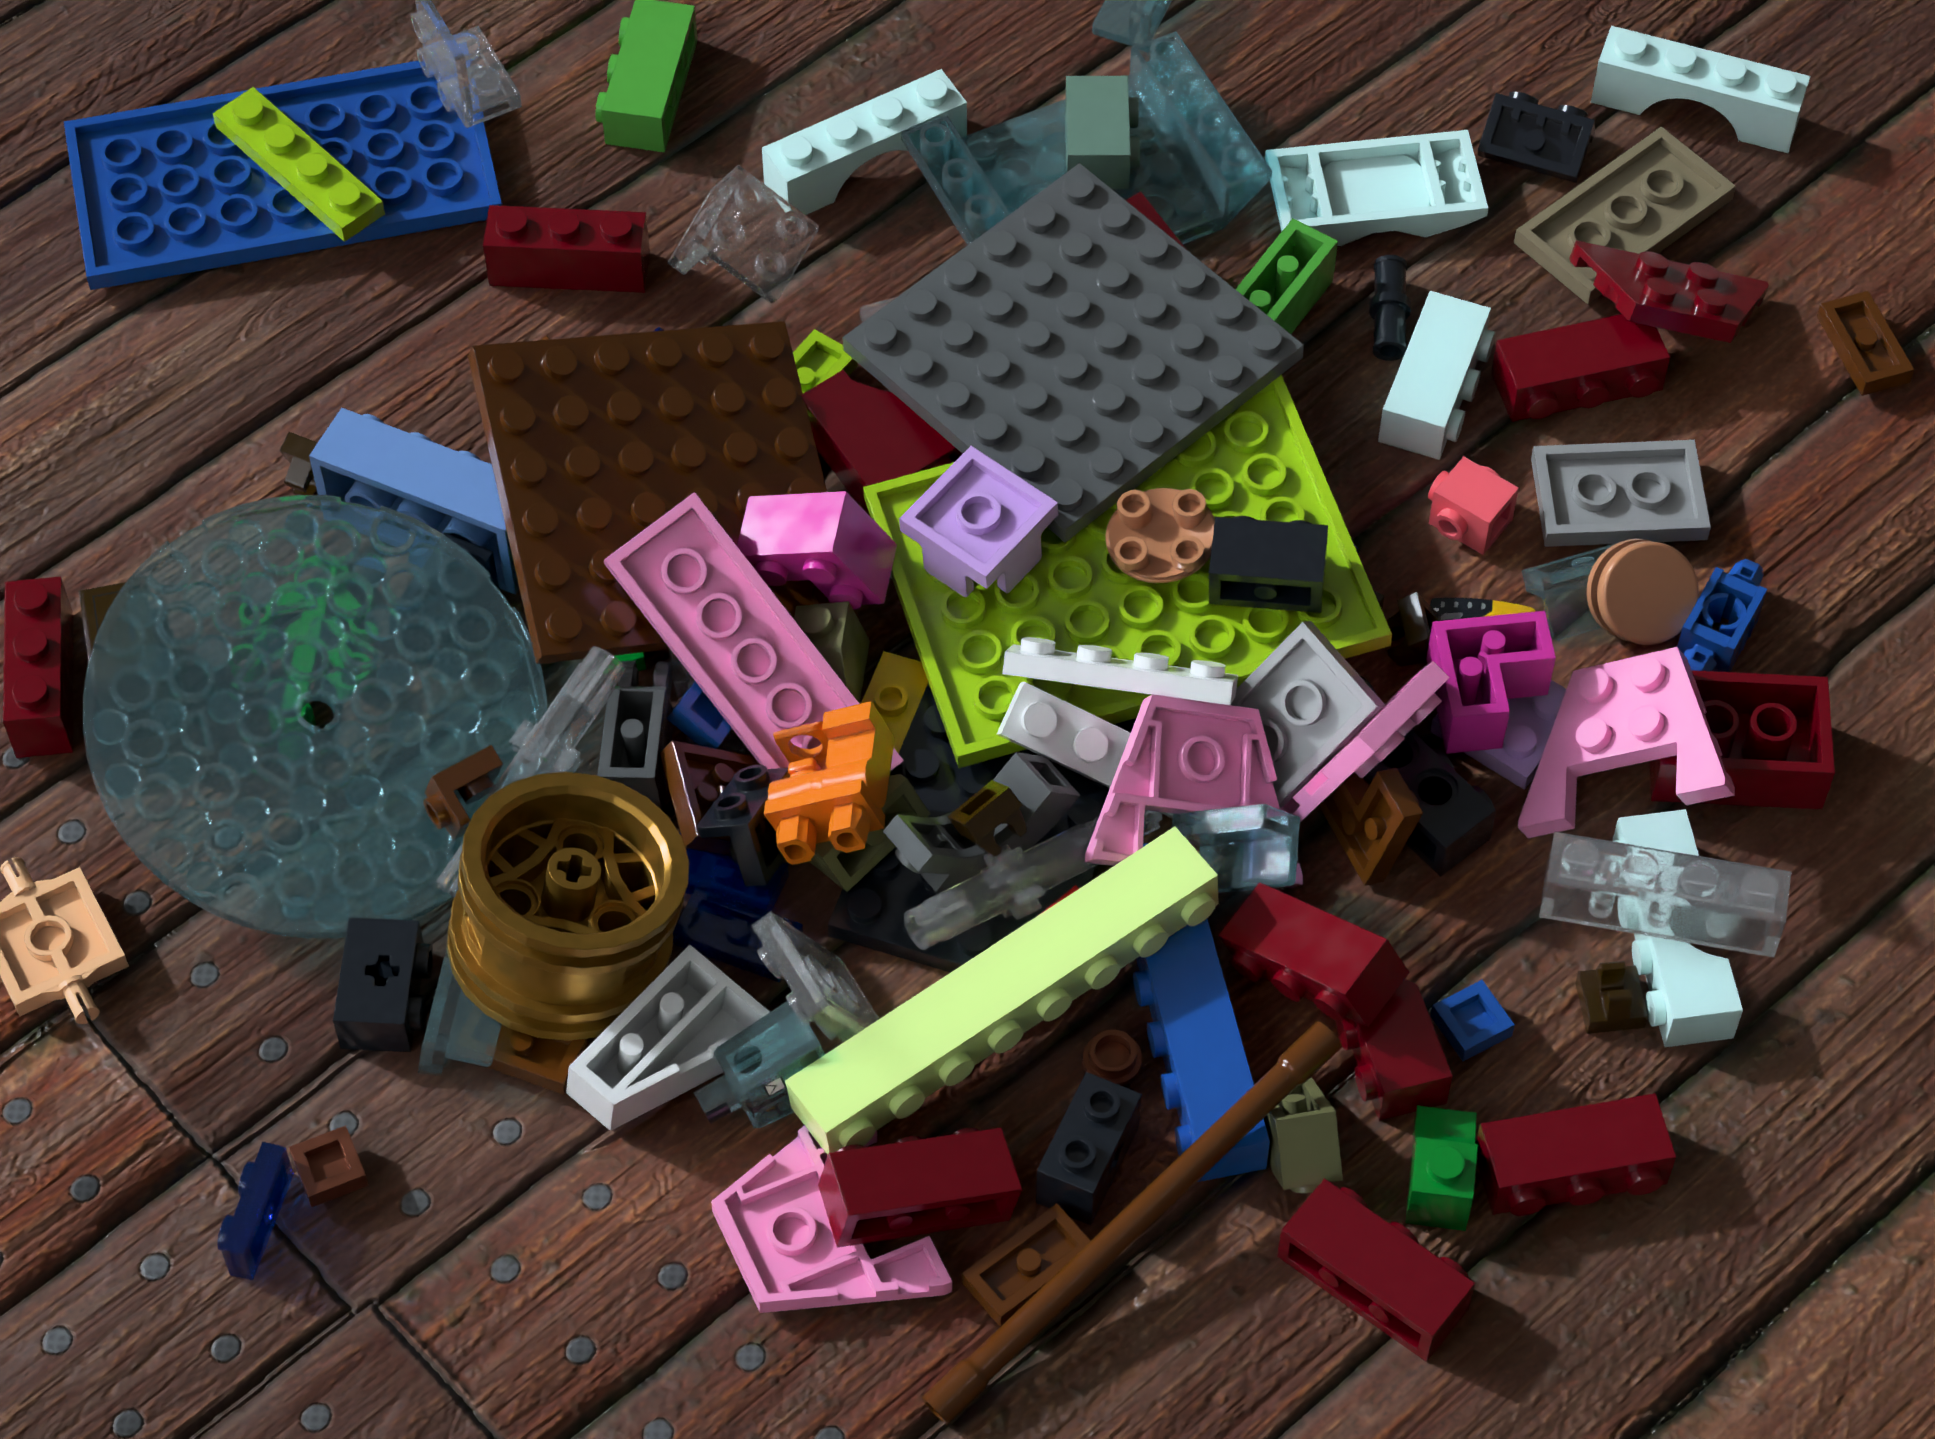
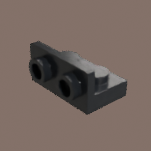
[1477,91,1595,183]
[697,765,790,887]

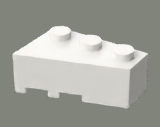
[566,945,779,1131]

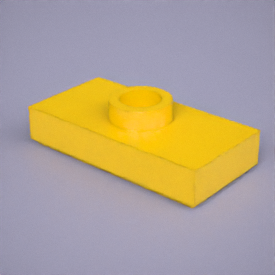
[861,651,928,754]

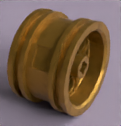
[446,772,689,1041]

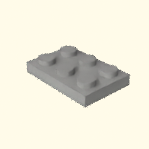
[1531,440,1711,547]
[1231,621,1385,809]

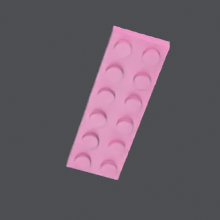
[604,492,904,772]

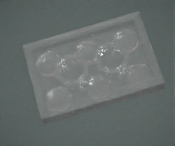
[752,911,879,1043]

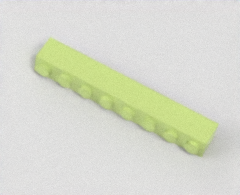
[785,826,1219,1155]

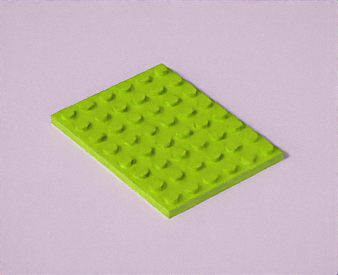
[863,374,1392,768]

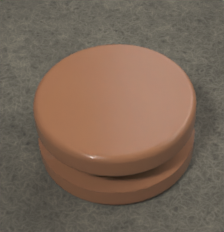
[1587,539,1699,645]

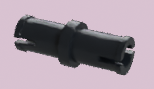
[1369,255,1411,361]

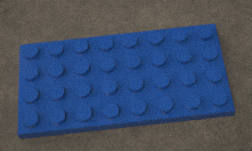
[64,52,502,290]

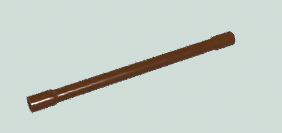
[922,1021,1342,1425]

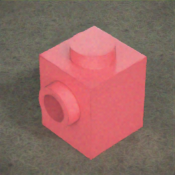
[1428,456,1519,555]

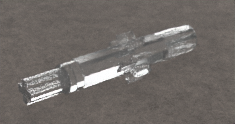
[435,646,626,898]
[904,810,1163,950]

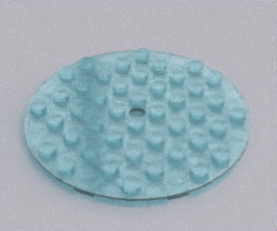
[83,495,548,938]

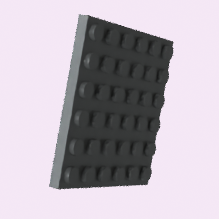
[842,163,1304,543]

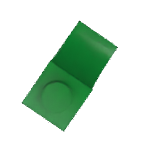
[1405,1105,1478,1231]

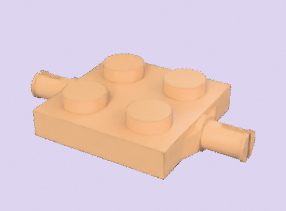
[0,857,129,1024]

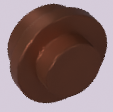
[1083,1029,1142,1086]

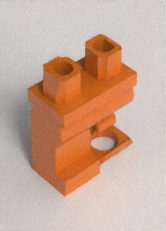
[764,701,895,865]

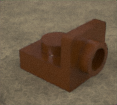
[423,745,503,840]

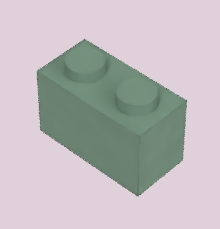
[1065,76,1140,189]

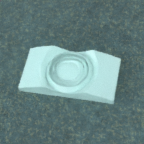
[1265,130,1488,246]

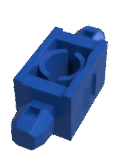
[1677,559,1767,672]

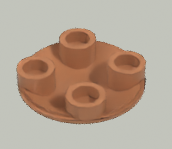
[1106,488,1215,583]

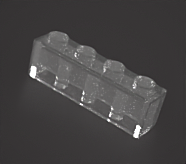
[1539,832,1791,957]

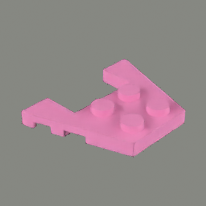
[1518,647,1735,838]
[1280,661,1450,830]
[1085,694,1303,888]
[711,1125,952,1313]

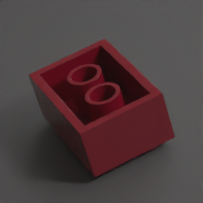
[1649,670,1835,809]

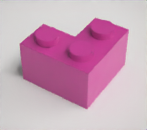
[737,491,897,610]
[1426,611,1556,754]

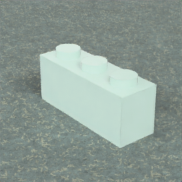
[1378,291,1496,460]

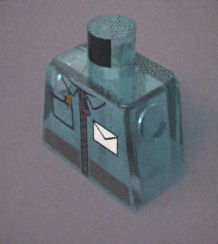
[693,998,825,1128]

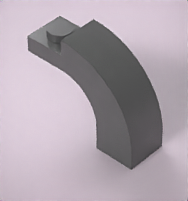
[883,753,1081,892]

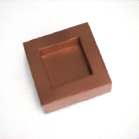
[289,1125,369,1208]

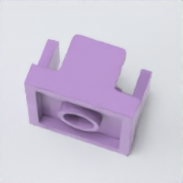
[899,446,1058,597]

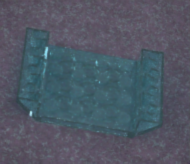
[901,31,1272,245]

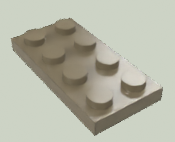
[1514,127,1736,304]

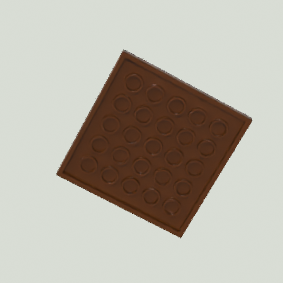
[468,321,859,664]

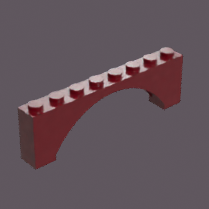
[801,191,1187,517]

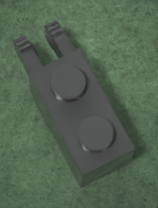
[597,661,673,811]

